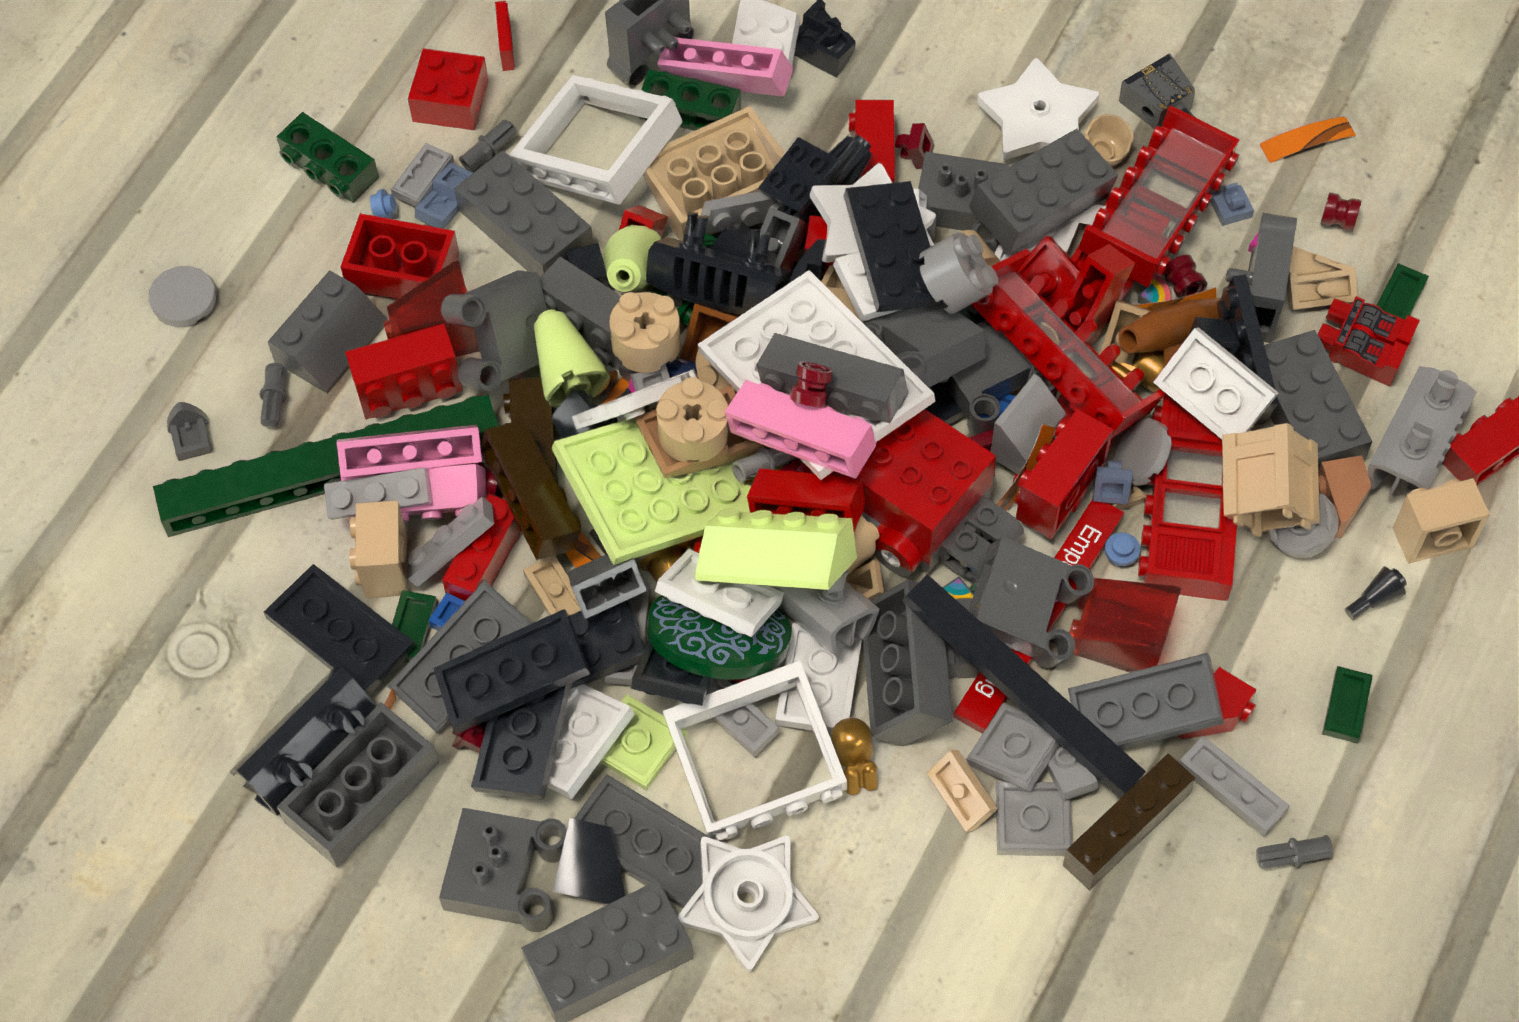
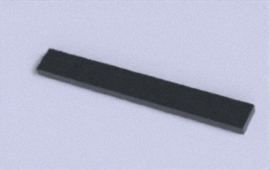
[902,574,1146,798]

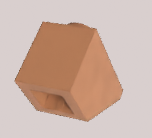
[1318,455,1372,539]

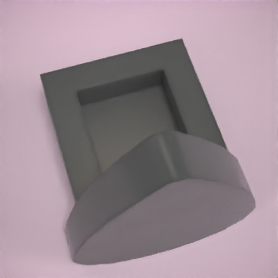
[167,402,212,461]

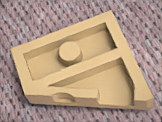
[1287,246,1358,310]

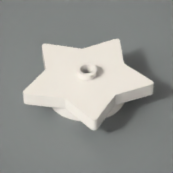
[977,58,1099,160]
[809,163,936,263]
[677,836,819,973]

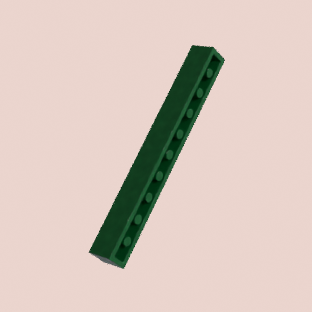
[153,394,498,537]

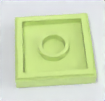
[600,694,687,790]

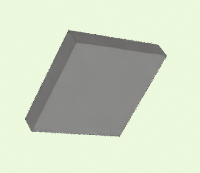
[966,703,1060,791]
[995,781,1072,856]

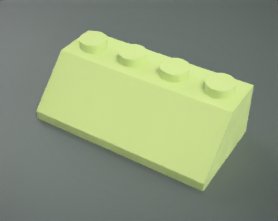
[695,508,857,590]

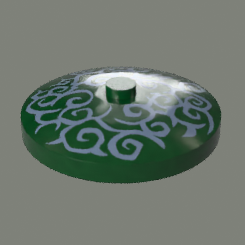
[647,595,791,679]

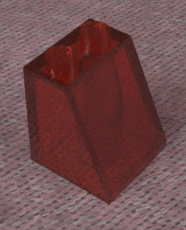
[383,261,480,357]
[1069,578,1182,673]

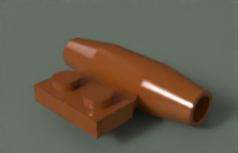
[1119,298,1220,368]

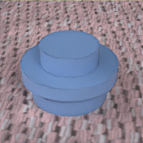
[370,189,397,219]
[1105,532,1140,567]

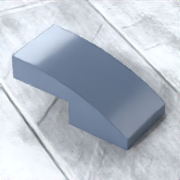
[415,162,473,229]

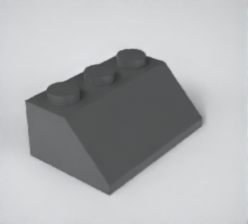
[268,270,388,394]

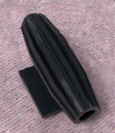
[758,134,873,251]

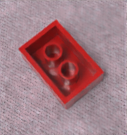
[340,213,459,307]
[345,323,463,420]
[1014,409,1113,539]

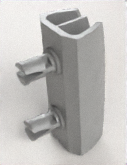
[1368,366,1477,496]
[770,569,879,656]

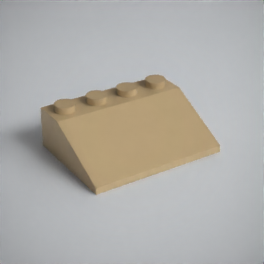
[643,106,785,241]

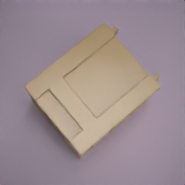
[1222,423,1320,538]

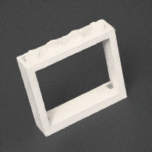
[509,75,683,205]
[663,661,847,842]

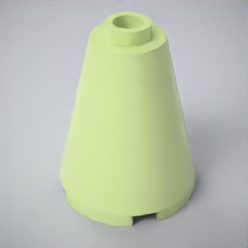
[604,225,662,292]
[534,309,610,408]

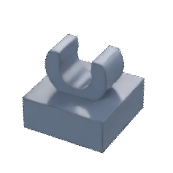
[1210,182,1254,226]
[1093,460,1132,505]

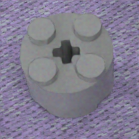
[919,232,998,314]

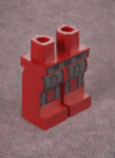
[1318,296,1420,387]

